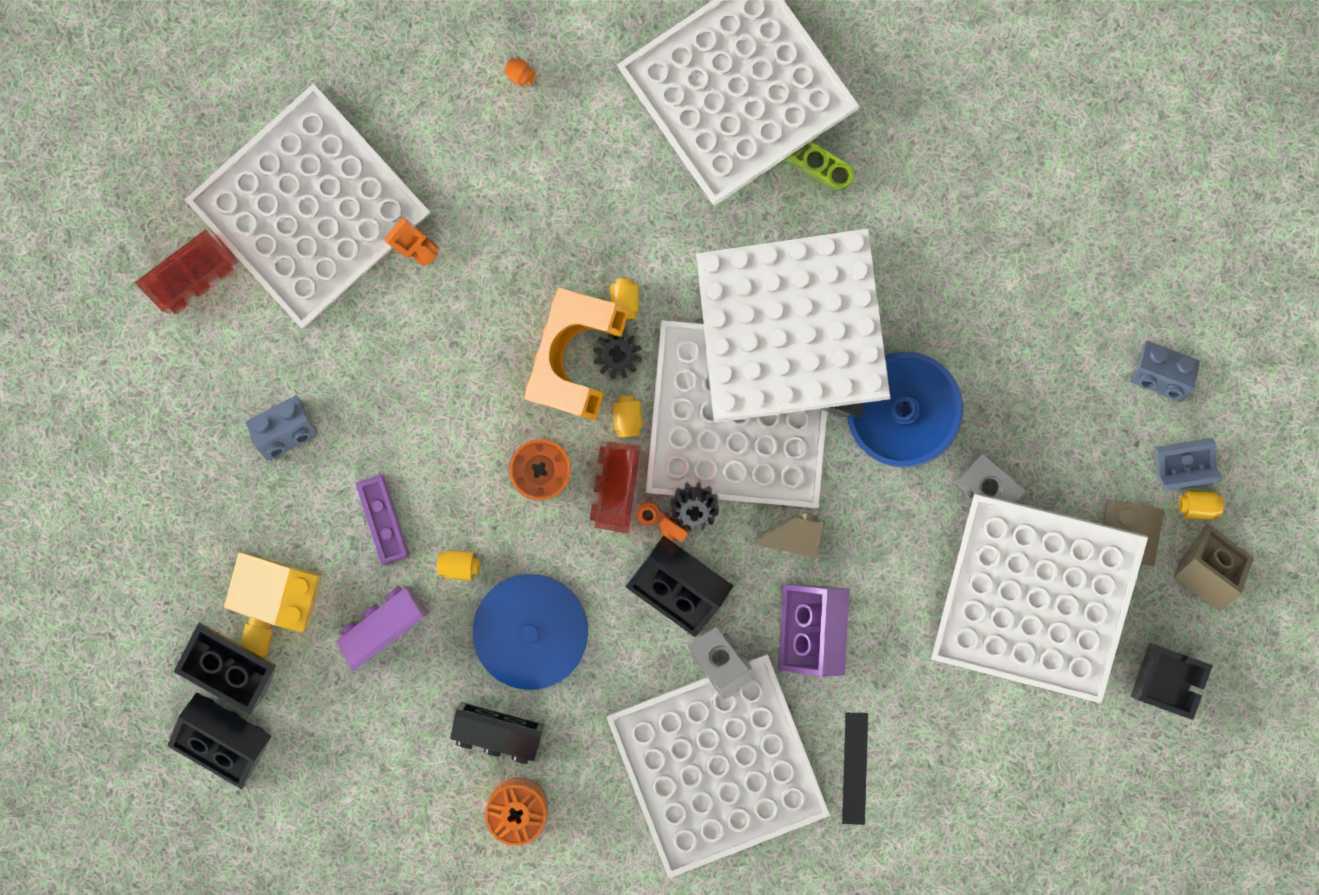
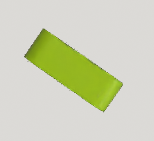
[784,141,853,191]

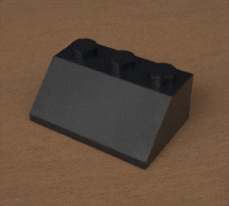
[625,535,733,637]
[173,622,276,715]
[167,692,271,790]
[450,702,544,764]

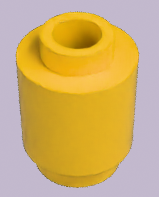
[610,278,639,320]
[612,395,643,437]
[1178,490,1224,520]
[437,550,480,581]
[240,617,274,656]

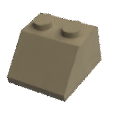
[1103,499,1164,566]
[756,511,824,558]
[1174,524,1254,611]

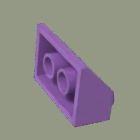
[778,584,850,677]
[337,586,429,672]

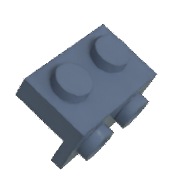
[1130,340,1200,402]
[246,395,318,460]
[1155,438,1222,491]

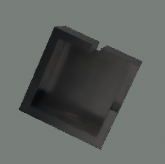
[1130,643,1213,720]

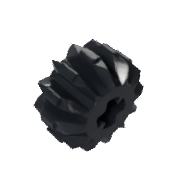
[593,331,642,379]
[670,481,719,532]

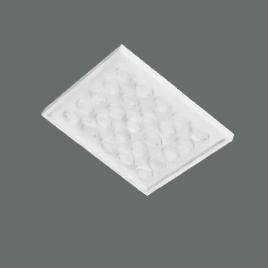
[617,0,859,206]
[185,83,431,329]
[696,229,890,423]
[646,320,827,508]
[931,492,1148,703]
[606,653,830,879]

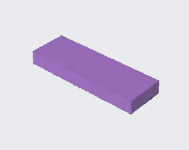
[355,474,410,565]

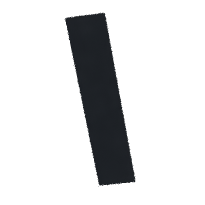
[842,712,868,825]

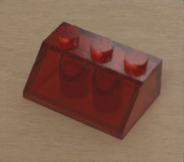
[135,229,238,315]
[590,441,641,534]

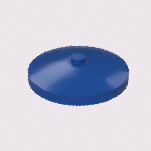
[847,352,964,468]
[472,574,588,690]

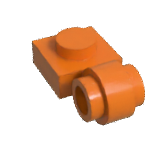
[504,57,538,88]
[384,217,440,266]
[637,501,690,542]

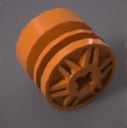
[509,439,571,501]
[485,777,548,846]

